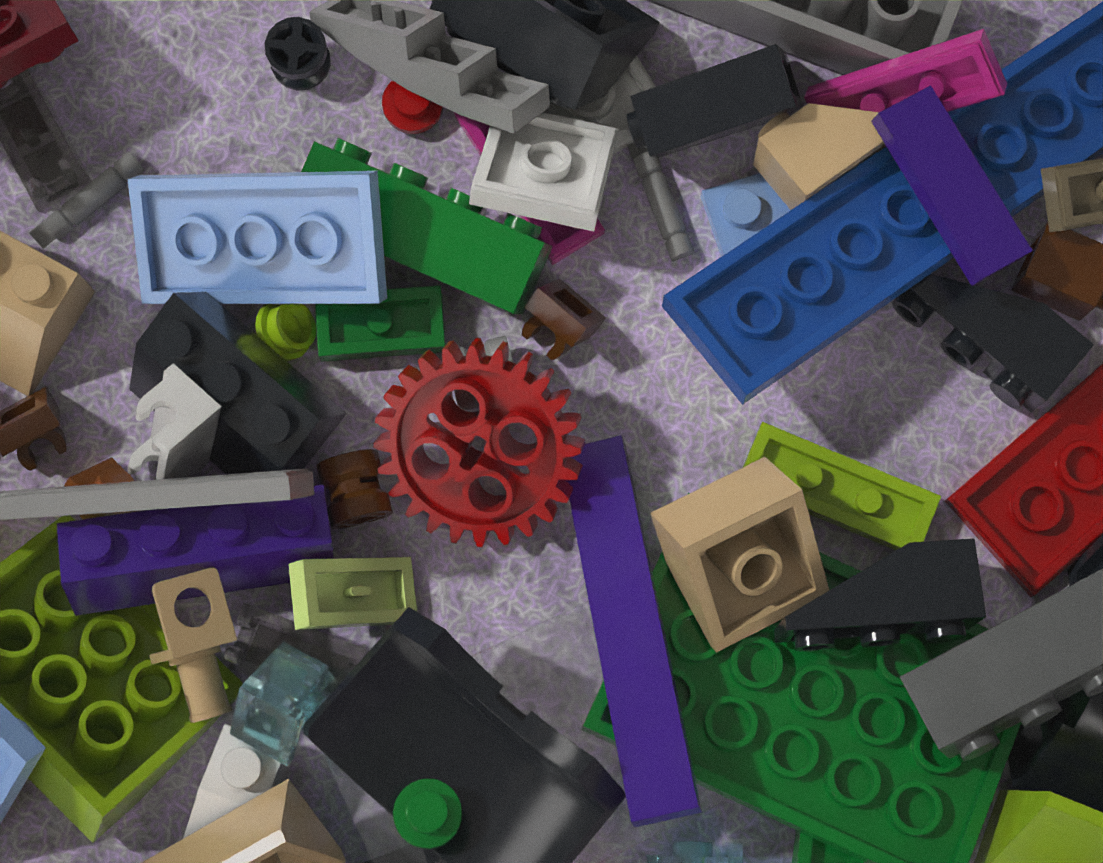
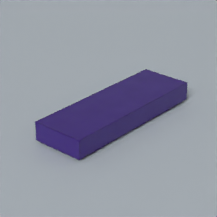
[871,85,1033,286]

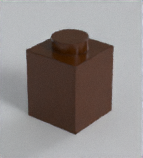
[1011,222,1103,321]

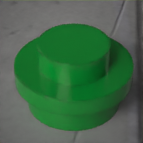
[393,779,462,849]

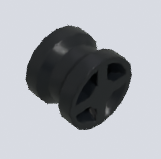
[264,17,331,91]

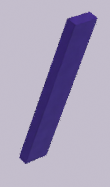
[566,435,702,828]

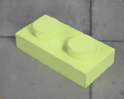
[289,557,417,630]

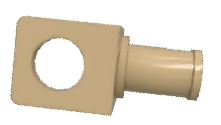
[149,567,237,723]

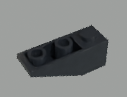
[892,274,1094,412]
[774,538,986,652]

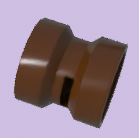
[316,449,393,529]

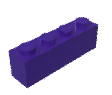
[57,484,334,616]

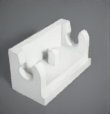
[128,363,222,480]

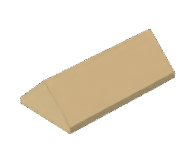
[142,778,346,863]

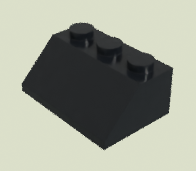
[429,0,660,110]
[129,292,347,474]

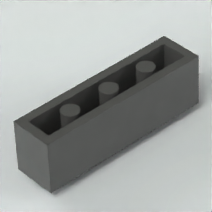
[900,569,1103,761]

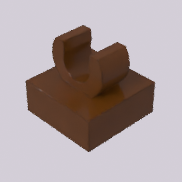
[522,278,606,361]
[0,386,67,471]

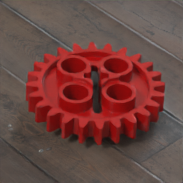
[373,338,585,547]

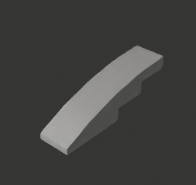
[309,0,550,134]

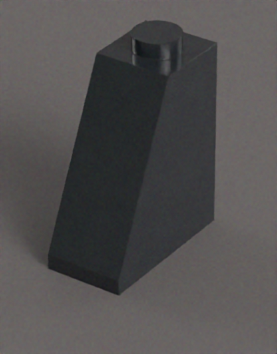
[626,44,804,158]

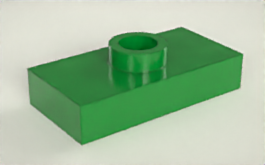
[315,285,446,362]

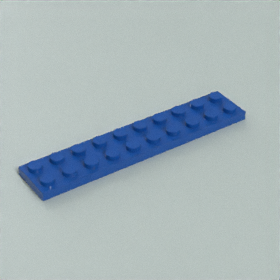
[662,2,1103,405]

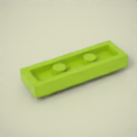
[742,422,941,550]

